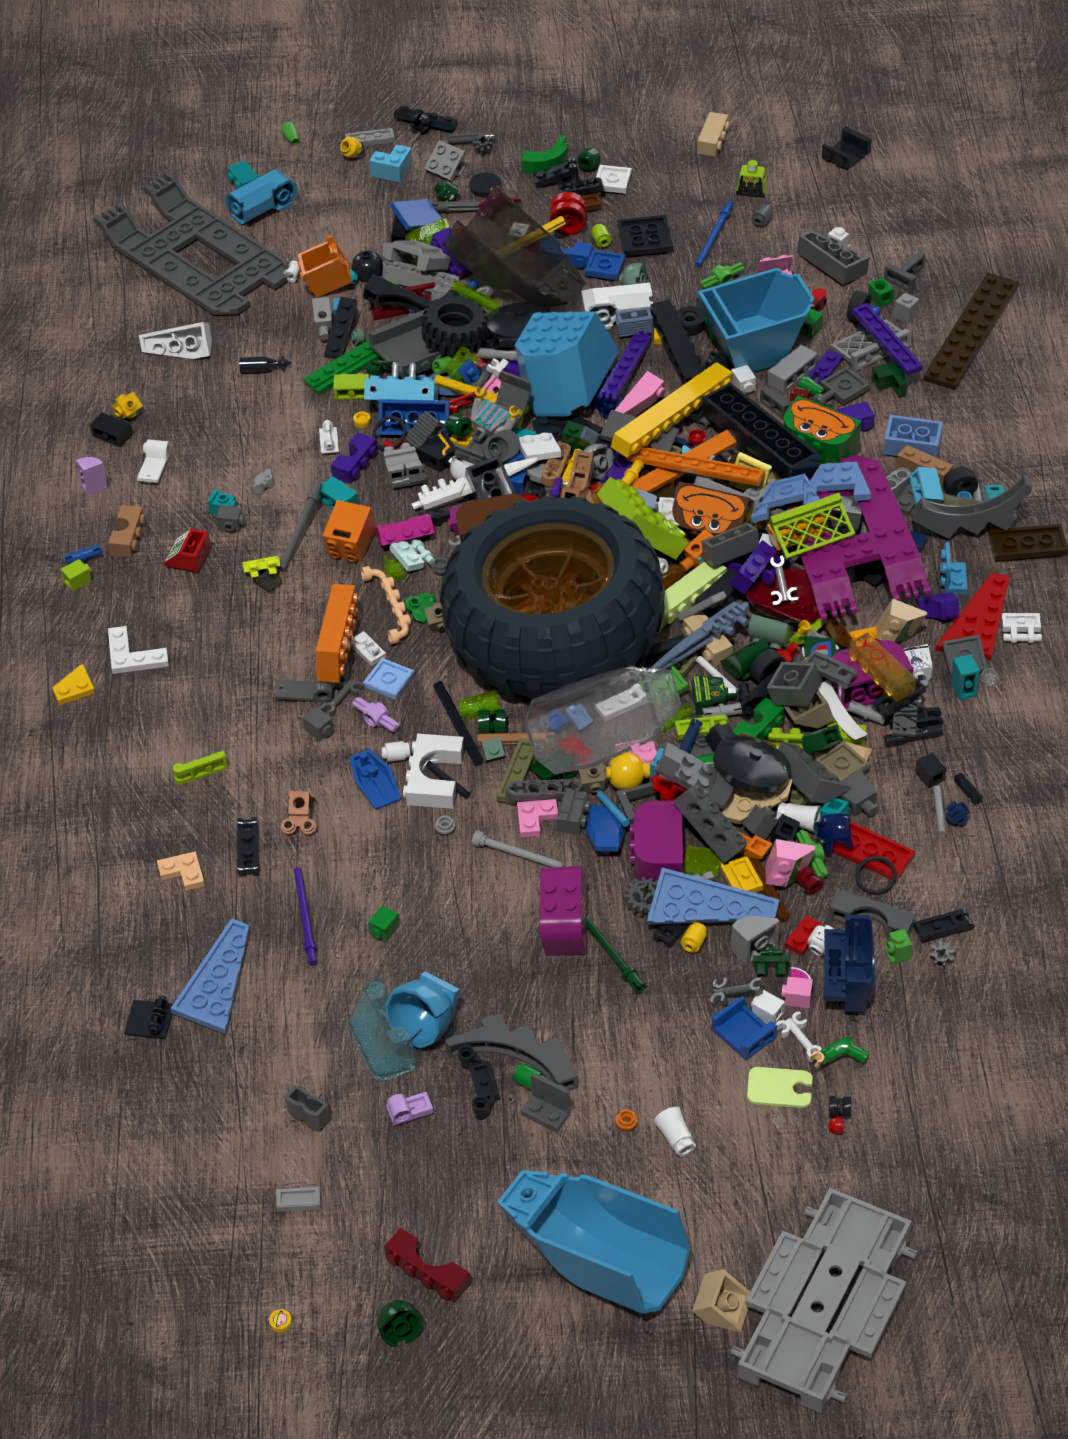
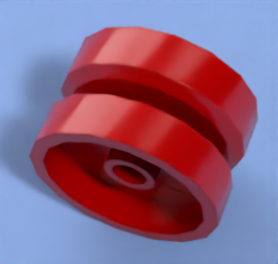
[549,192,586,235]

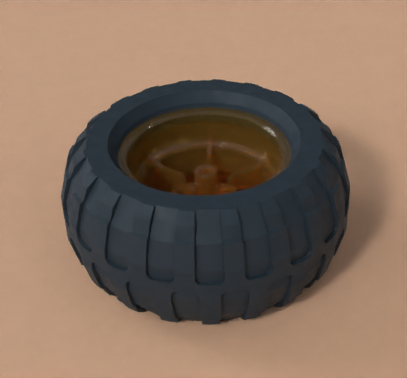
[440,496,665,702]

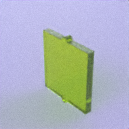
[683,846,722,878]

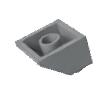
[731,916,780,966]

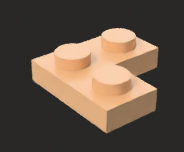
[157,851,205,891]

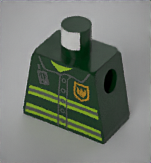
[692,676,736,715]

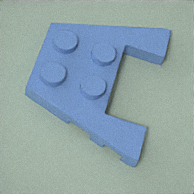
[800,462,871,504]
[751,474,820,523]

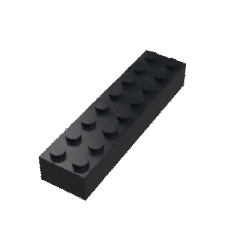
[702,383,820,479]

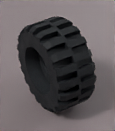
[421,295,488,357]

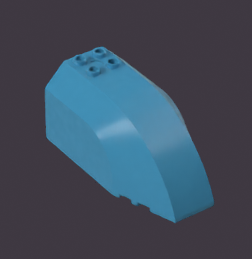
[497,1170,691,1314]

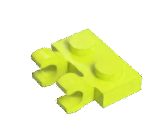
[242,556,280,578]

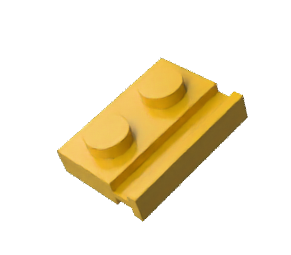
[720,856,763,893]

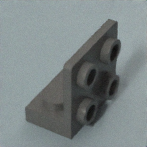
[521,1073,570,1133]

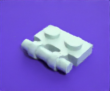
[389,538,435,571]

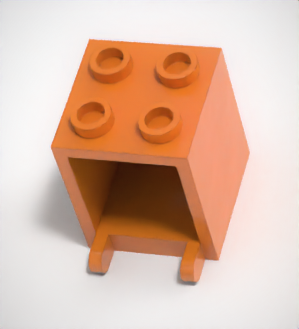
[297,235,353,298]
[322,500,376,563]

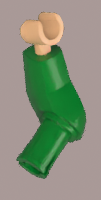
[809,1037,869,1068]

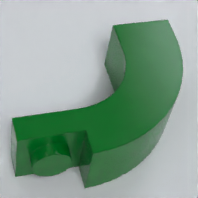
[521,135,569,174]

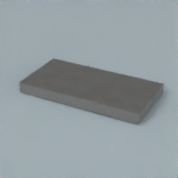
[600,410,679,452]

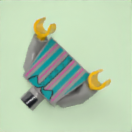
[471,386,522,442]

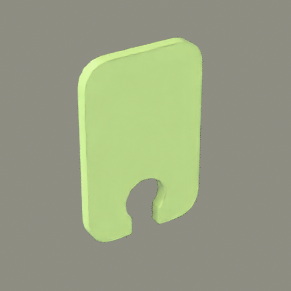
[747,1067,813,1108]

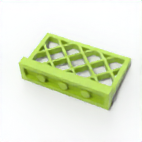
[769,493,855,560]

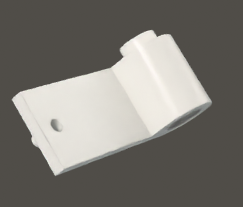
[137,439,171,483]

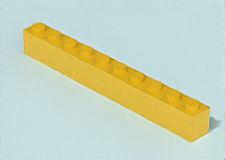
[611,362,733,458]

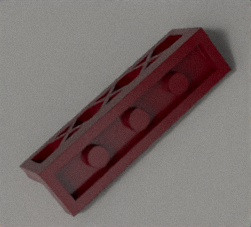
[369,282,436,321]

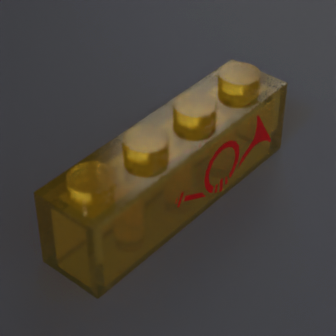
[848,632,916,701]

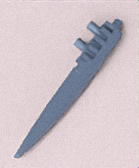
[644,602,749,677]

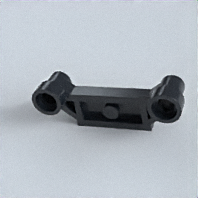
[458,1045,499,1120]

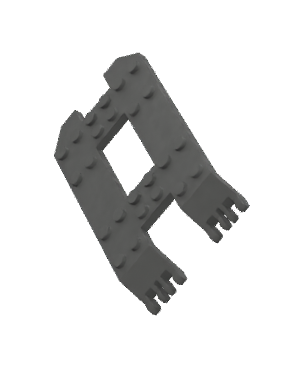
[94,172,288,315]

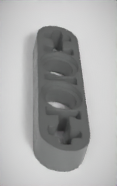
[505,779,581,801]

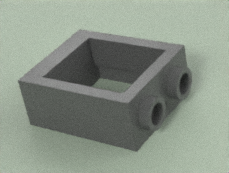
[616,782,666,832]

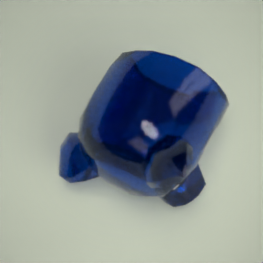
[813,813,854,854]

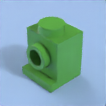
[884,929,912,964]

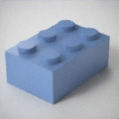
[883,415,943,458]

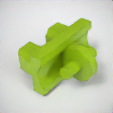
[768,728,804,749]

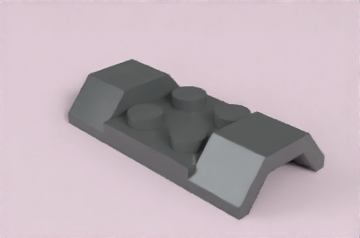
[654,742,734,809]

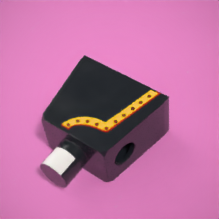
[417,432,455,472]

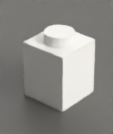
[731,365,756,394]
[751,990,785,1024]

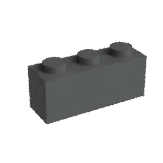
[701,522,759,567]

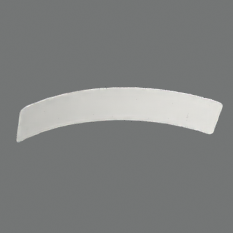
[818,680,867,740]

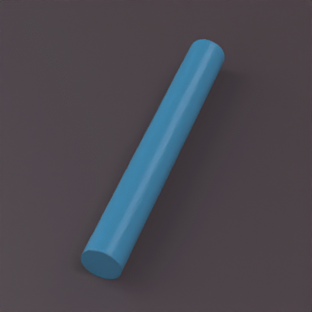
[597,791,630,827]

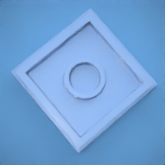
[363,658,415,700]

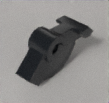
[419,509,450,526]

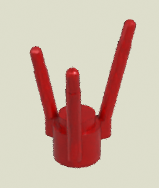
[448,391,480,420]

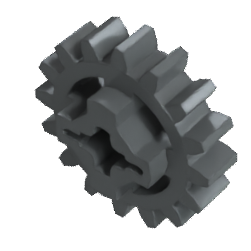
[624,877,659,916]

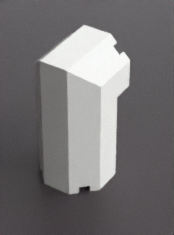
[581,283,653,329]

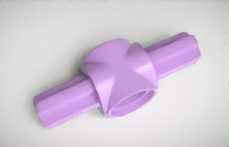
[353,697,399,732]

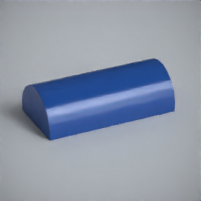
[378,399,450,436]

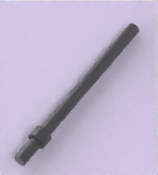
[278,481,323,571]

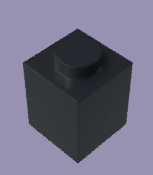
[705,723,736,752]
[915,753,946,788]

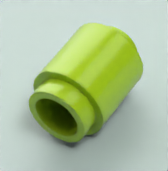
[591,224,612,248]

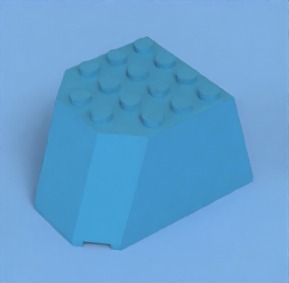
[697,268,814,372]
[515,311,619,417]

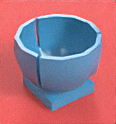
[385,971,460,1048]

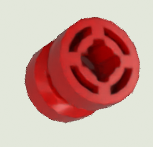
[688,429,706,449]

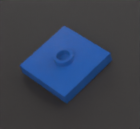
[585,250,625,280]

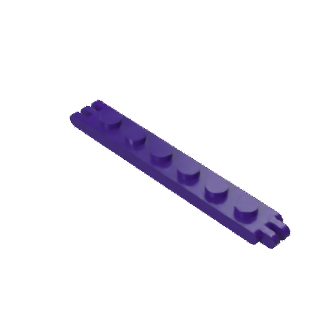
[598,331,652,402]

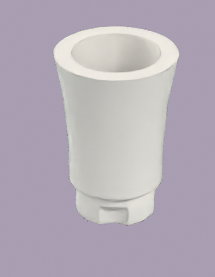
[777,803,821,833]
[654,1107,696,1157]

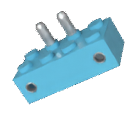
[364,362,439,404]

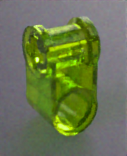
[445,347,479,382]

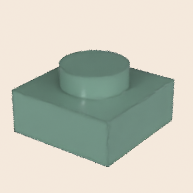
[480,737,505,762]

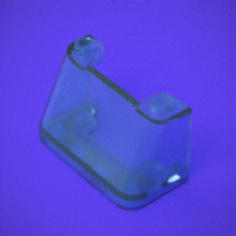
[348,978,415,1081]

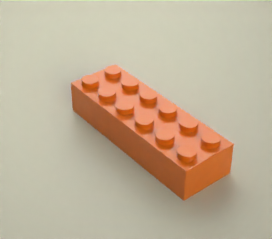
[316,584,358,683]

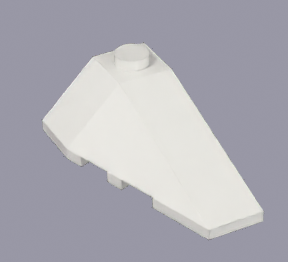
[139,322,212,359]

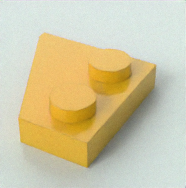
[52,664,95,705]

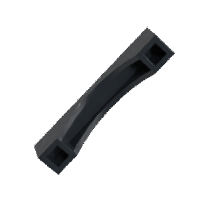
[363,274,432,312]

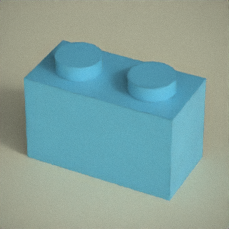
[909,467,944,504]

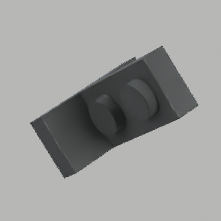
[884,251,925,293]

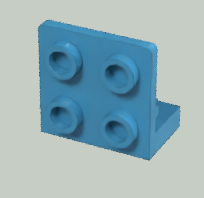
[940,542,967,594]

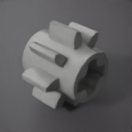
[930,938,956,965]

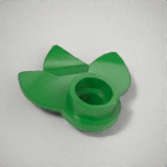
[405,593,436,623]

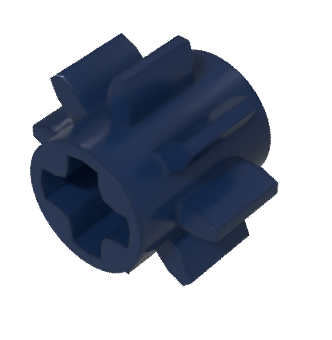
[945,801,970,826]

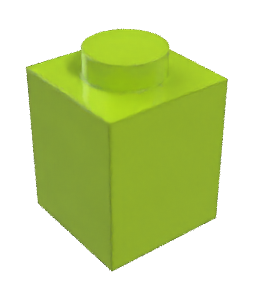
[61,559,91,591]

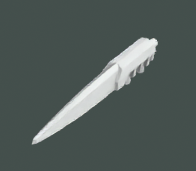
[412,458,538,512]

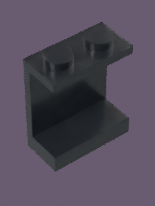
[822,127,872,171]

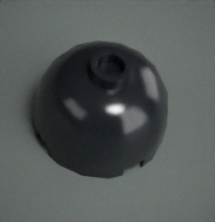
[351,251,383,283]

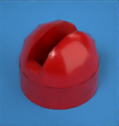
[828,1116,844,1134]

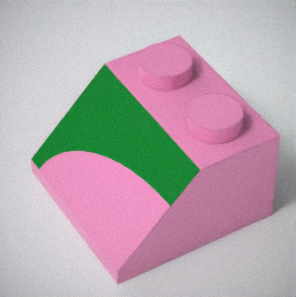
[765,839,815,887]

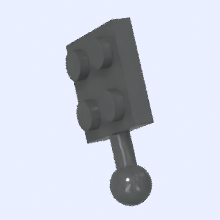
[812,366,870,406]

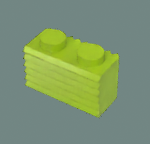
[333,373,369,400]

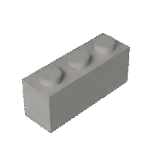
[768,345,817,393]

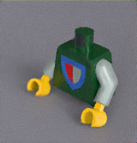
[798,620,845,677]

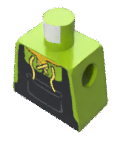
[735,160,768,198]

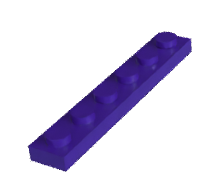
[852,303,923,376]

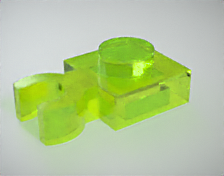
[384,555,405,582]

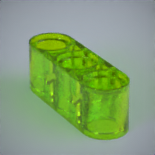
[405,219,451,244]

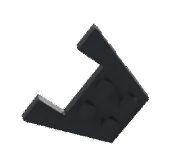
[531,412,603,442]

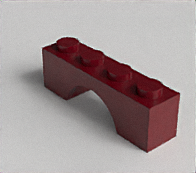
[384,1228,471,1303]

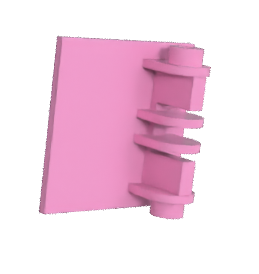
[756,255,793,275]

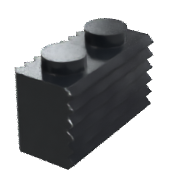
[90,412,132,447]

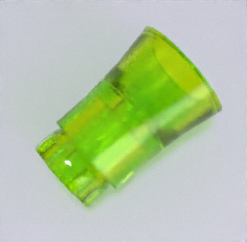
[459,689,499,718]

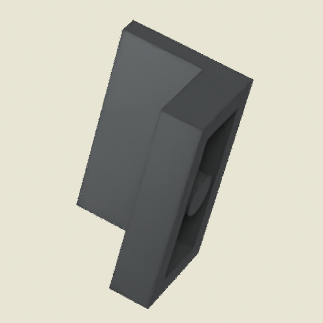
[760,386,792,420]

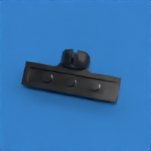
[394,106,458,133]

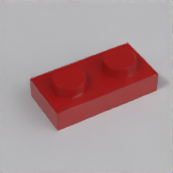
[785,916,823,956]

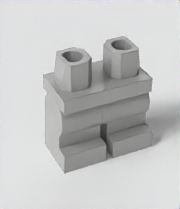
[383,443,422,484]

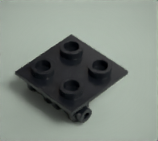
[124,995,173,1038]

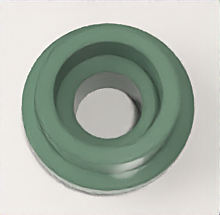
[351,328,364,345]

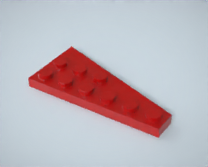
[935,573,1010,660]

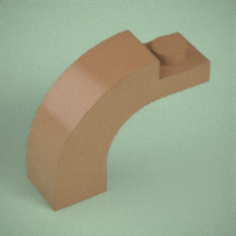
[561,450,594,499]

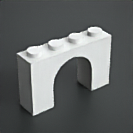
[403,734,464,809]

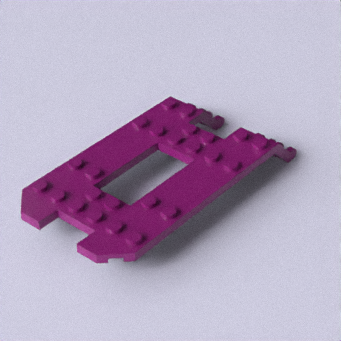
[781,455,931,622]

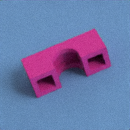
[375,514,435,546]

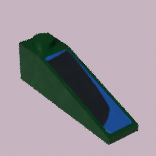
[561,421,617,464]

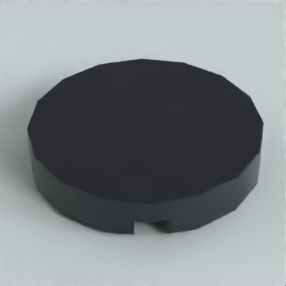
[469,172,502,197]

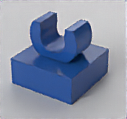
[457,359,481,385]

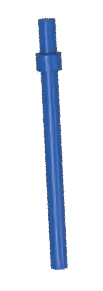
[695,200,734,268]

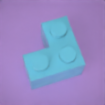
[369,145,412,182]

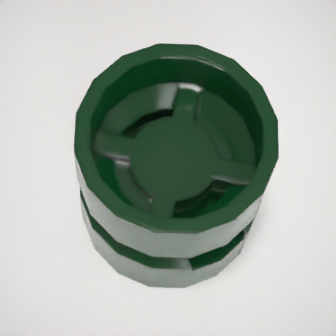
[478,709,506,734]

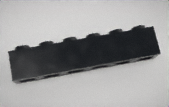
[650,299,706,385]

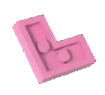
[517,799,558,837]

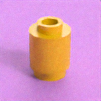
[681,922,707,953]

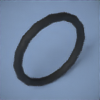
[372,416,406,450]
[855,856,897,894]

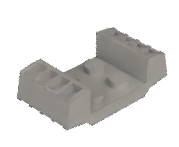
[383,241,451,271]

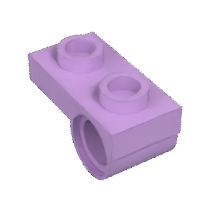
[386,1092,433,1126]

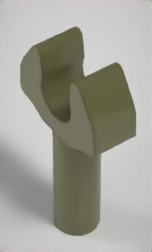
[790,790,824,806]

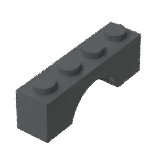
[829,889,916,939]

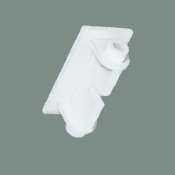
[319,420,339,454]

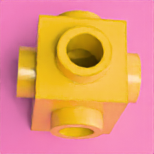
[111,392,143,420]

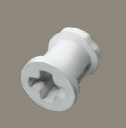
[283,261,302,283]

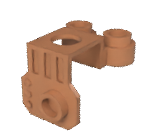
[281,791,317,836]

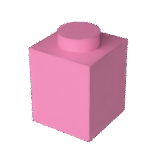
[781,977,813,1008]

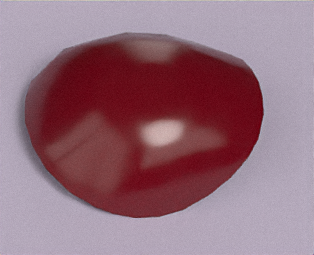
[746,568,820,623]

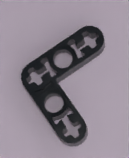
[557,174,604,196]

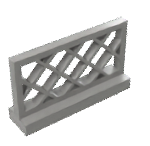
[831,319,911,371]

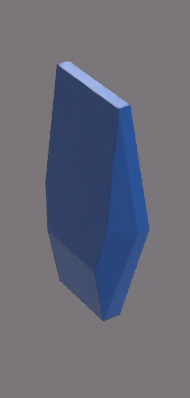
[349,749,401,810]
[586,805,625,855]

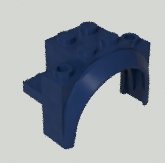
[823,914,875,1012]

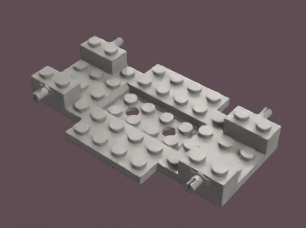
[731,1188,918,1414]

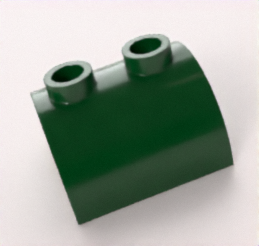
[720,638,770,680]

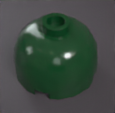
[376,1300,423,1346]

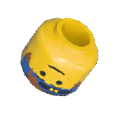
[340,136,364,159]

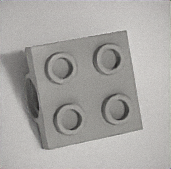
[424,140,467,182]

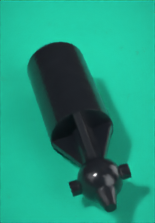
[239,356,291,373]

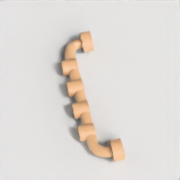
[361,566,411,645]

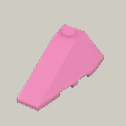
[605,371,666,423]

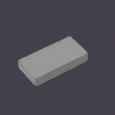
[276,1187,320,1212]

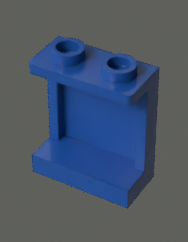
[712,996,777,1061]

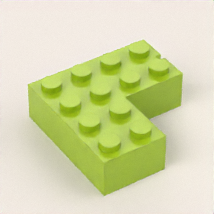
[597,477,689,559]

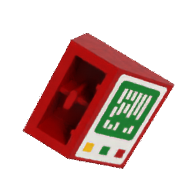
[164,528,211,572]

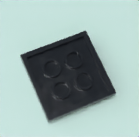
[617,215,673,256]

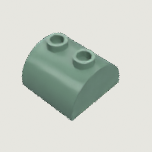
[748,614,795,649]

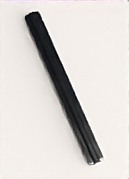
[433,681,484,766]

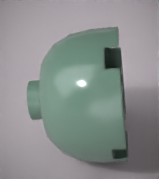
[620,262,648,285]

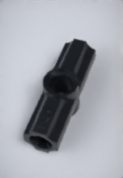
[481,337,518,351]

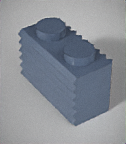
[616,307,653,337]

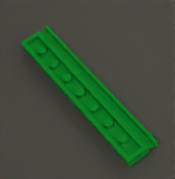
[303,340,382,396]

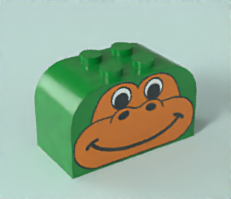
[783,395,861,464]

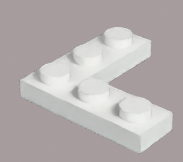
[108,626,169,674]

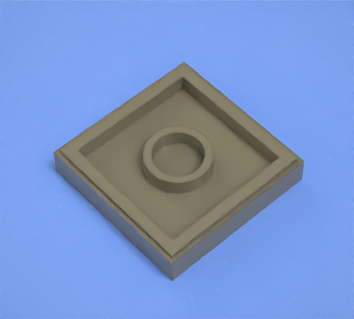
[814,741,870,783]

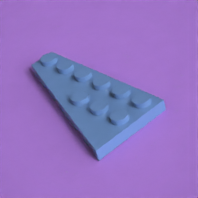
[646,868,779,924]
[171,918,250,1034]

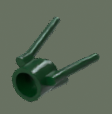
[366,360,398,378]

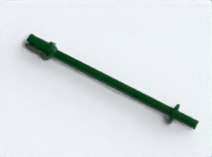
[586,914,647,993]

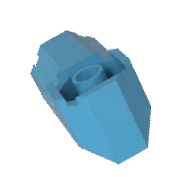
[225,169,298,225]

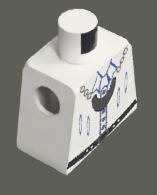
[903,644,932,686]

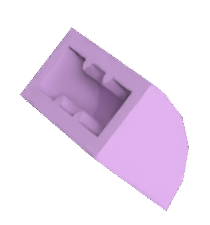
[76,457,108,496]

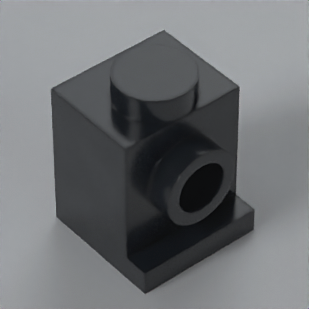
[770,814,800,843]

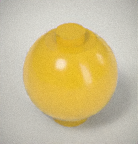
[605,752,650,790]

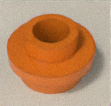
[616,1109,637,1130]

